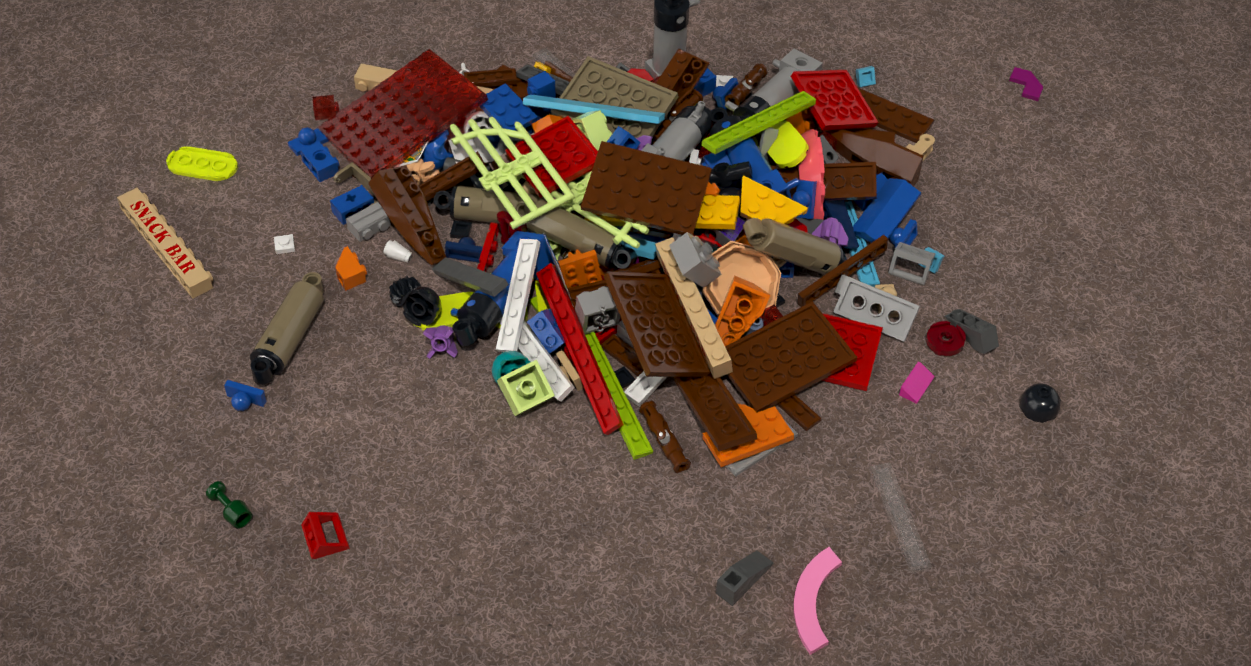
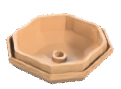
[702,241,781,318]

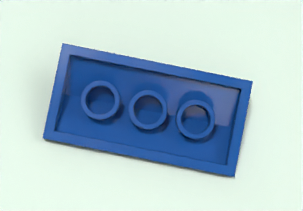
[853,178,921,243]

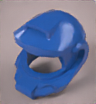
[420,129,454,170]

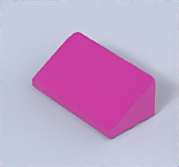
[899,361,935,404]

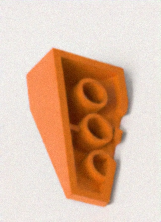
[714,275,770,346]

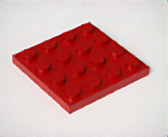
[790,70,879,130]
[505,116,598,198]
[821,313,883,391]

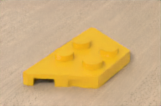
[740,176,808,225]

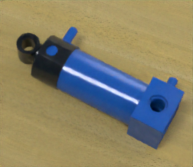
[709,107,800,199]
[451,231,558,346]

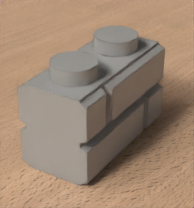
[346,202,391,242]

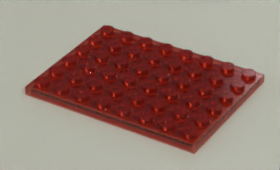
[317,49,488,179]

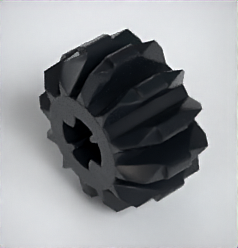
[389,276,421,307]

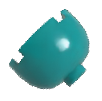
[492,351,531,387]

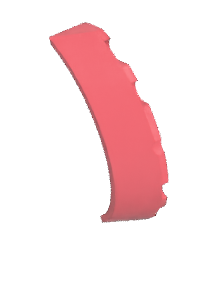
[798,129,825,220]

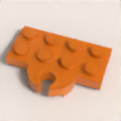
[702,404,794,467]

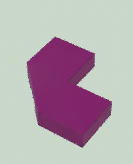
[1009,67,1043,101]

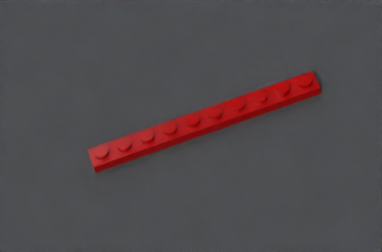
[536,263,624,435]

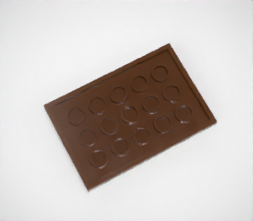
[581,141,712,235]
[603,271,711,377]
[725,301,857,413]

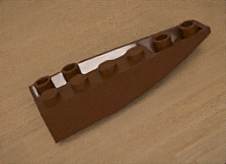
[656,48,710,116]
[823,129,924,187]
[368,165,446,265]

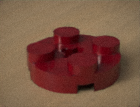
[926,321,966,356]

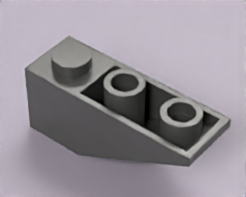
[944,309,999,354]
[716,550,774,606]

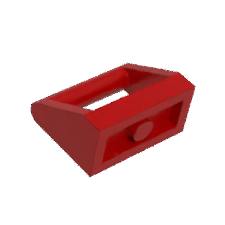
[301,512,350,559]

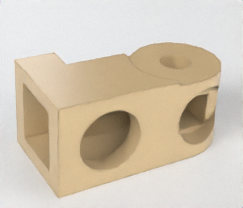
[906,134,935,160]

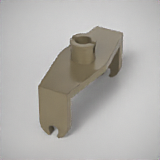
[333,162,380,206]

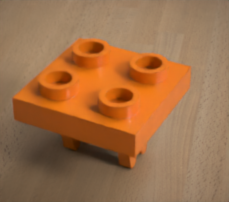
[558,249,602,288]

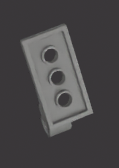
[833,275,920,342]

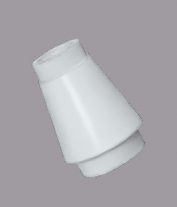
[383,240,413,263]

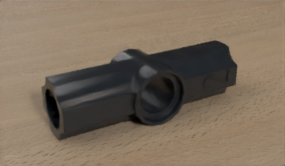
[709,161,753,187]

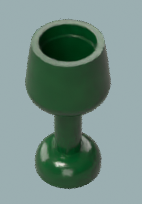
[206,481,252,529]

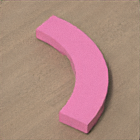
[793,547,842,655]

